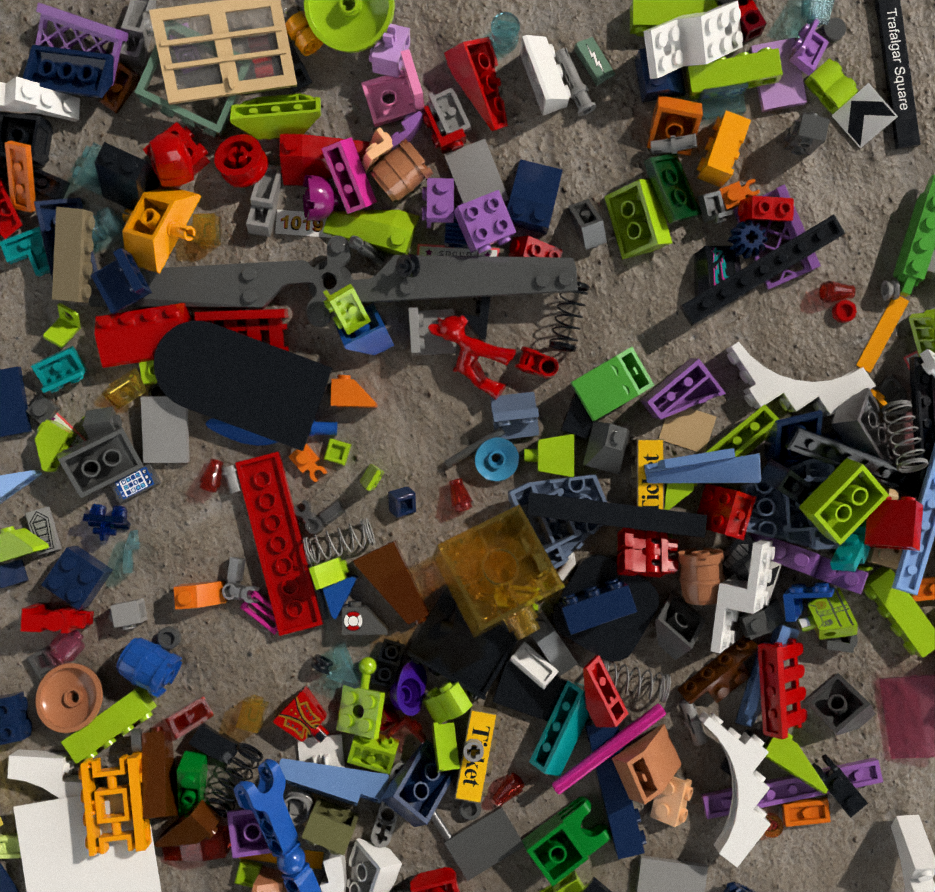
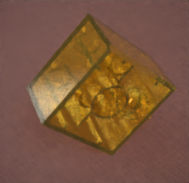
[432,504,565,641]

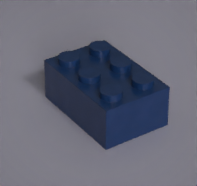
[558,578,637,635]

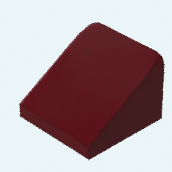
[380,704,400,731]

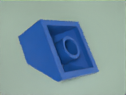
[334,303,394,355]

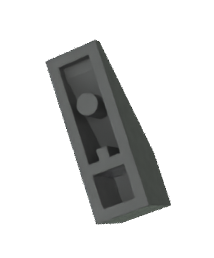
[522,608,578,676]

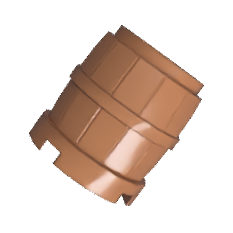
[370,138,433,202]
[678,548,725,605]

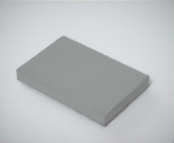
[444,139,509,204]
[141,396,190,463]
[635,855,708,892]

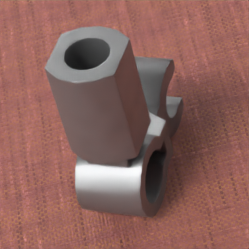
[294,500,346,534]
[222,557,260,603]

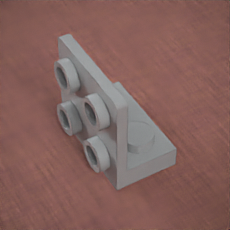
[409,307,457,356]

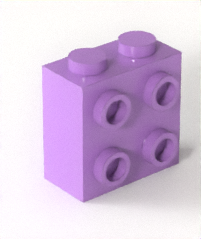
[453,190,516,254]

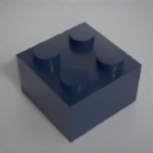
[42,545,113,610]

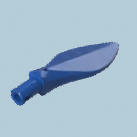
[205,418,337,446]

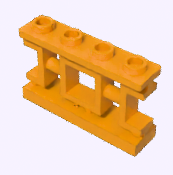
[78,752,152,856]

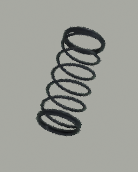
[549,281,590,352]
[206,743,263,818]

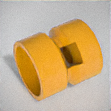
[285,11,324,56]

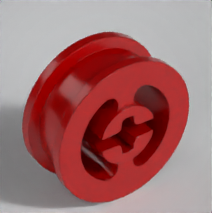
[214,134,268,188]

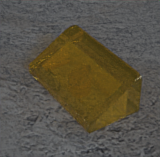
[102,368,147,409]

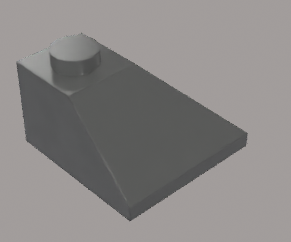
[583,421,630,475]
[655,591,706,660]
[804,673,875,735]

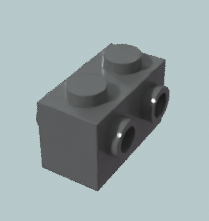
[783,112,830,155]

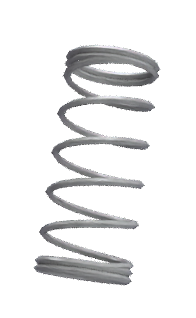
[881,400,929,473]
[303,518,376,565]
[603,660,671,703]

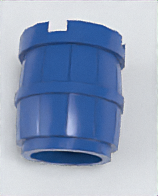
[116,638,182,698]

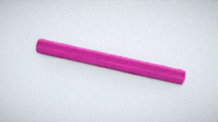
[552,704,666,794]

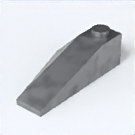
[832,388,899,464]

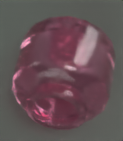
[50,630,85,663]

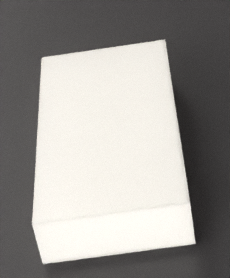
[510,642,559,690]

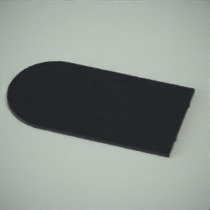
[154,321,333,451]

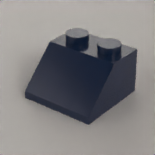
[635,48,686,103]

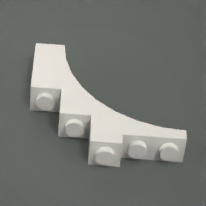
[0,77,80,122]
[725,342,876,416]
[698,711,771,867]
[7,749,99,799]
[891,815,935,892]

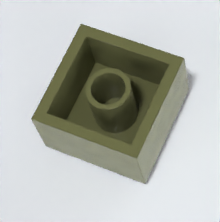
[301,797,359,856]

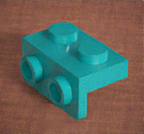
[31,346,87,393]

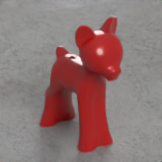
[428,315,516,400]

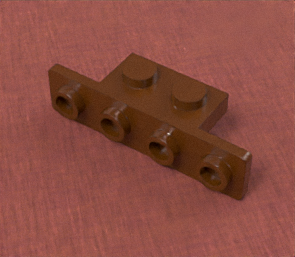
[678,636,758,704]

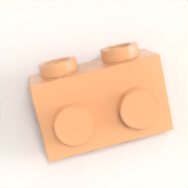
[650,776,693,827]

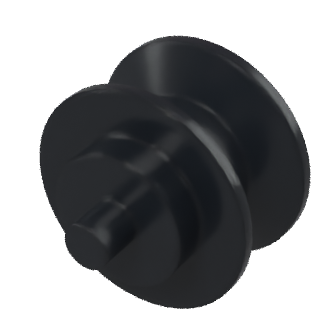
[396,254,420,278]

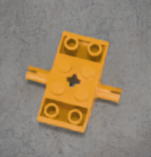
[122,186,201,274]

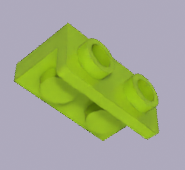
[323,284,371,335]
[347,734,399,775]

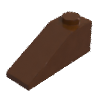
[154,799,222,847]

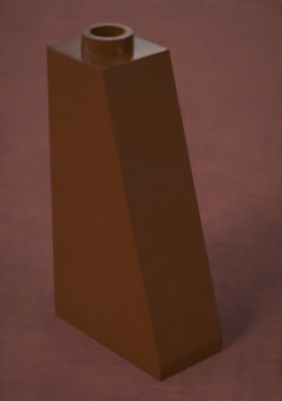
[353,540,429,625]
[142,727,179,819]

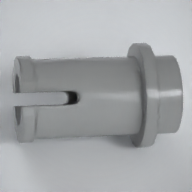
[221,464,242,494]

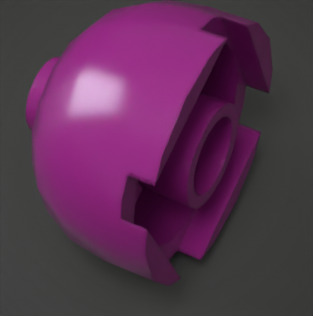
[303,175,338,221]

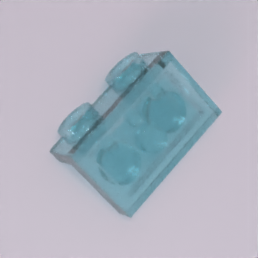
[71,142,102,196]

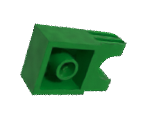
[522,796,612,887]

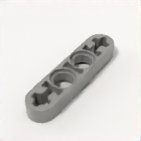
[371,760,407,847]

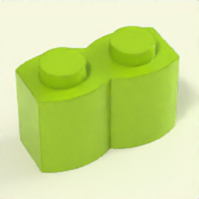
[804,58,858,114]
[422,681,473,724]

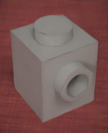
[109,598,148,630]

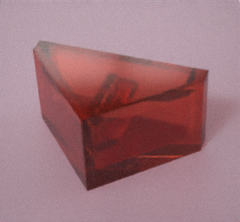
[165,696,214,739]

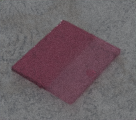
[879,675,935,759]

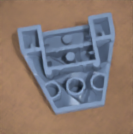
[741,459,839,550]
[508,474,607,574]

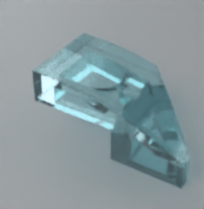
[123,530,141,574]

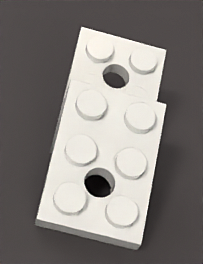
[643,1,743,79]
[711,539,775,653]

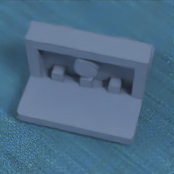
[490,392,539,439]

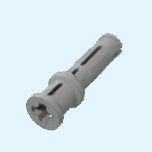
[555,48,597,116]

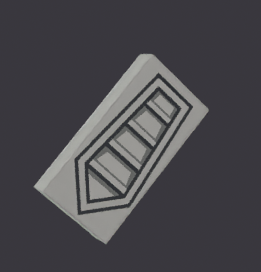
[25,506,62,556]

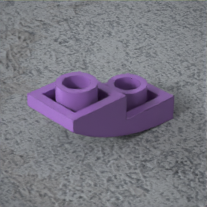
[390,111,423,152]

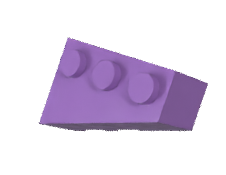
[640,358,726,419]

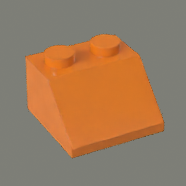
[647,95,703,156]

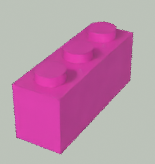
[322,137,377,214]

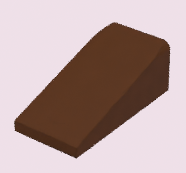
[98,62,141,114]

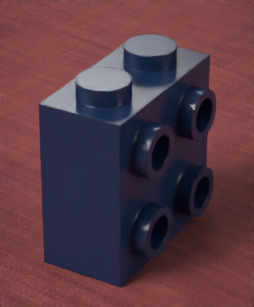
[0,691,32,745]

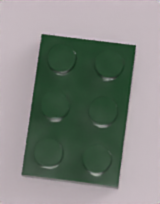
[643,153,702,224]

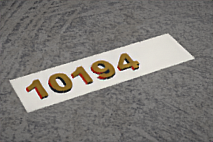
[275,210,334,238]

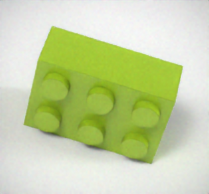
[799,458,889,545]

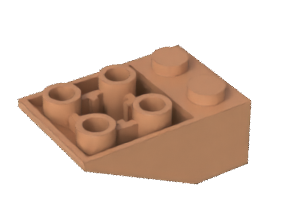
[612,724,682,805]

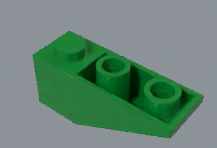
[177,751,208,818]

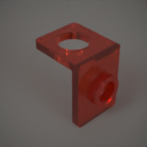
[386,714,426,744]

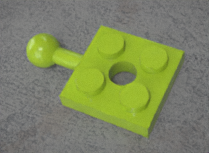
[336,657,385,739]

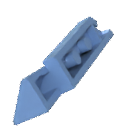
[644,448,761,483]
[735,624,799,728]
[279,758,389,806]

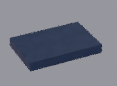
[0,366,32,438]

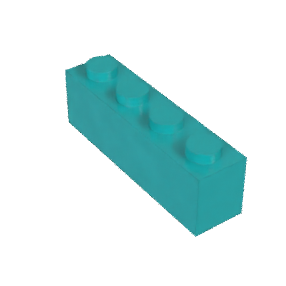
[529,680,590,776]

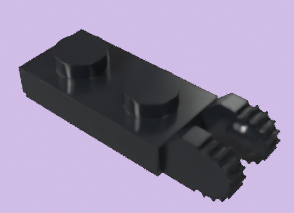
[812,754,868,818]

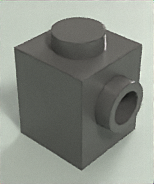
[83,406,122,439]

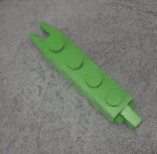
[893,175,935,297]

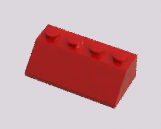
[94,303,193,368]

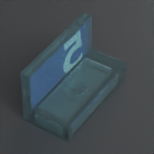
[697,83,748,121]

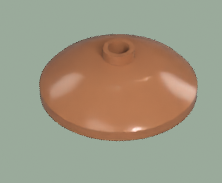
[35,663,103,733]

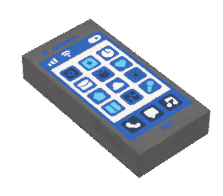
[110,463,161,503]

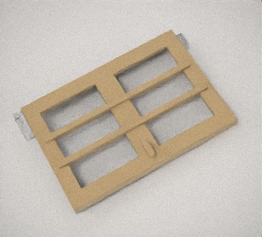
[142,0,297,105]

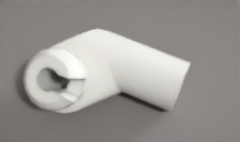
[555,552,576,582]

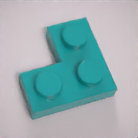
[0,227,50,277]

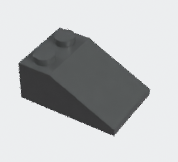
[57,427,144,498]

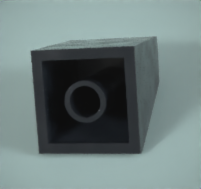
[94,142,160,210]

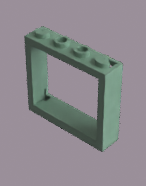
[134,20,253,138]

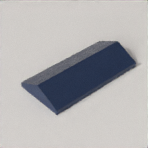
[23,45,114,98]
[34,197,98,283]

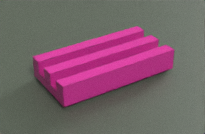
[240,591,278,635]

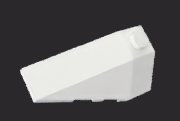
[346,838,402,892]

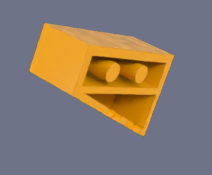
[696,110,751,188]

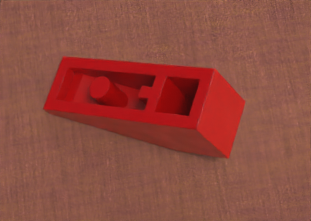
[583,655,629,727]

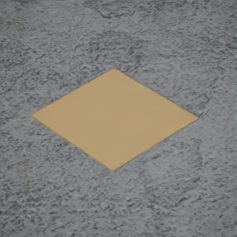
[659,408,716,453]

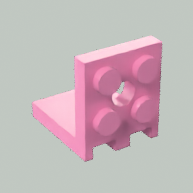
[361,49,424,127]

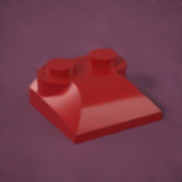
[410,867,460,892]

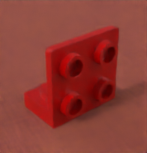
[697,484,756,540]

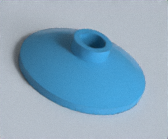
[475,437,519,481]

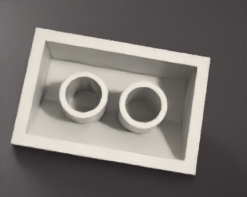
[520,35,571,116]

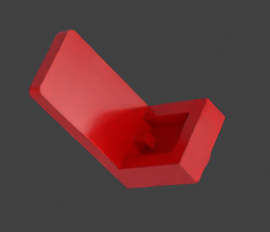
[422,105,466,153]
[738,196,794,223]
[509,236,563,258]

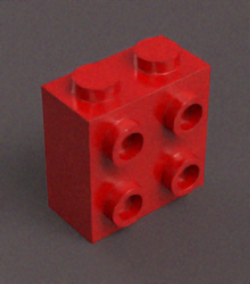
[142,122,210,189]
[864,496,923,551]

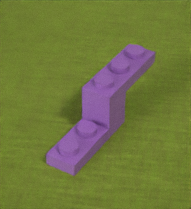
[750,533,869,595]

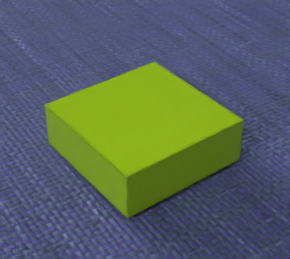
[324,438,352,466]
[234,859,263,888]

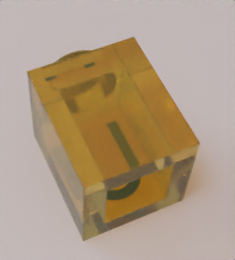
[193,213,221,249]
[236,695,269,733]

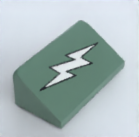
[574,37,615,86]

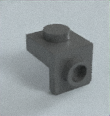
[698,190,734,224]

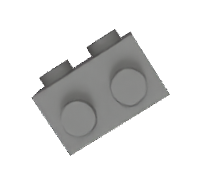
[426,87,471,135]

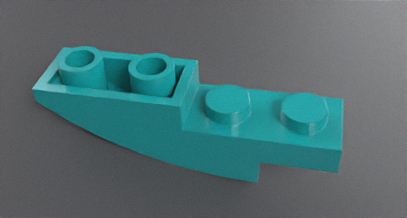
[830,519,871,572]

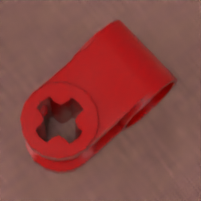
[514,346,559,379]

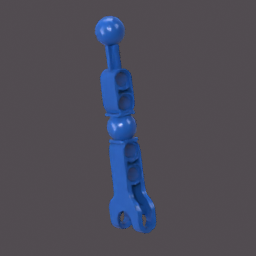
[234,759,322,892]

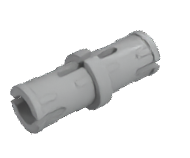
[651,133,697,156]
[679,699,708,746]

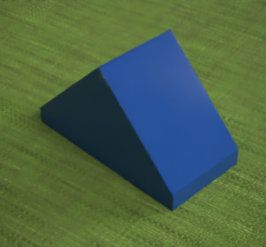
[322,575,358,619]

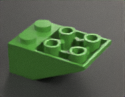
[570,347,654,421]

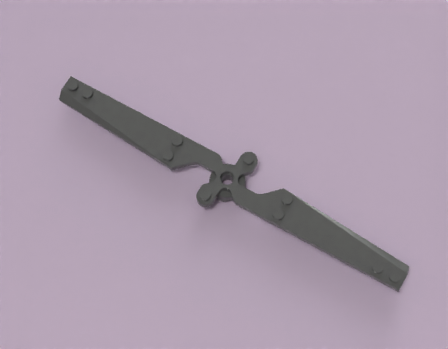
[89,236,578,328]

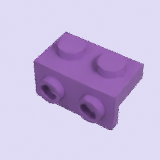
[788,19,829,76]
[422,178,454,228]

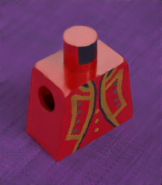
[273,686,329,743]

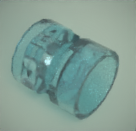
[490,12,520,53]
[92,206,123,245]

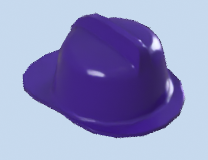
[390,661,427,716]

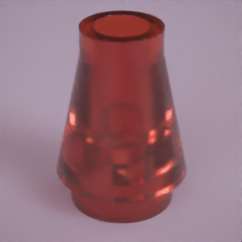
[819,281,856,303]
[198,459,224,493]
[449,478,473,513]
[492,773,525,806]

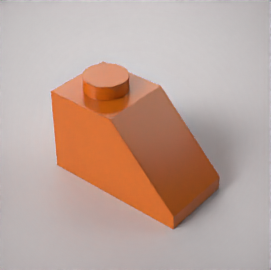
[331,375,378,408]
[174,581,227,610]

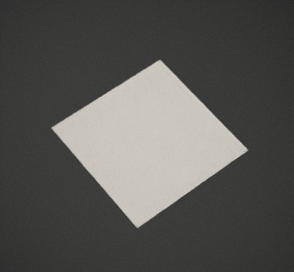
[13,793,161,892]

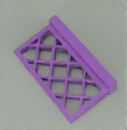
[35,2,129,86]
[733,184,821,290]

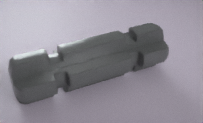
[348,235,386,264]

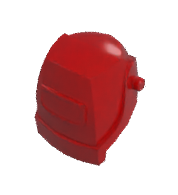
[147,132,194,187]

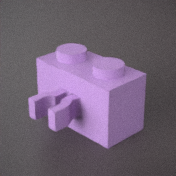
[369,23,410,78]

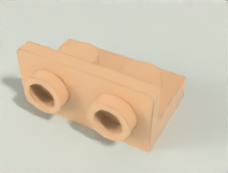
[362,127,393,173]

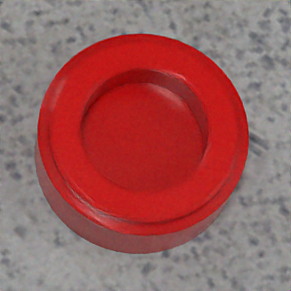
[832,300,857,323]

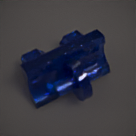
[83,504,131,541]

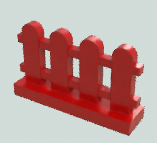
[194,309,289,351]
[758,638,808,740]

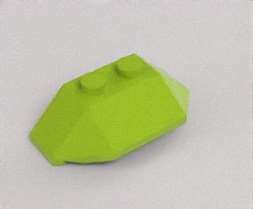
[230,93,321,140]

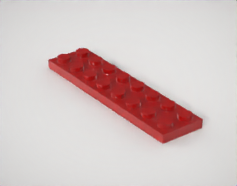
[235,451,324,636]

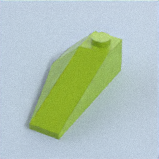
[323,210,420,255]

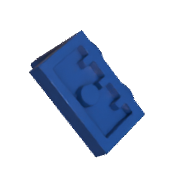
[783,582,835,622]

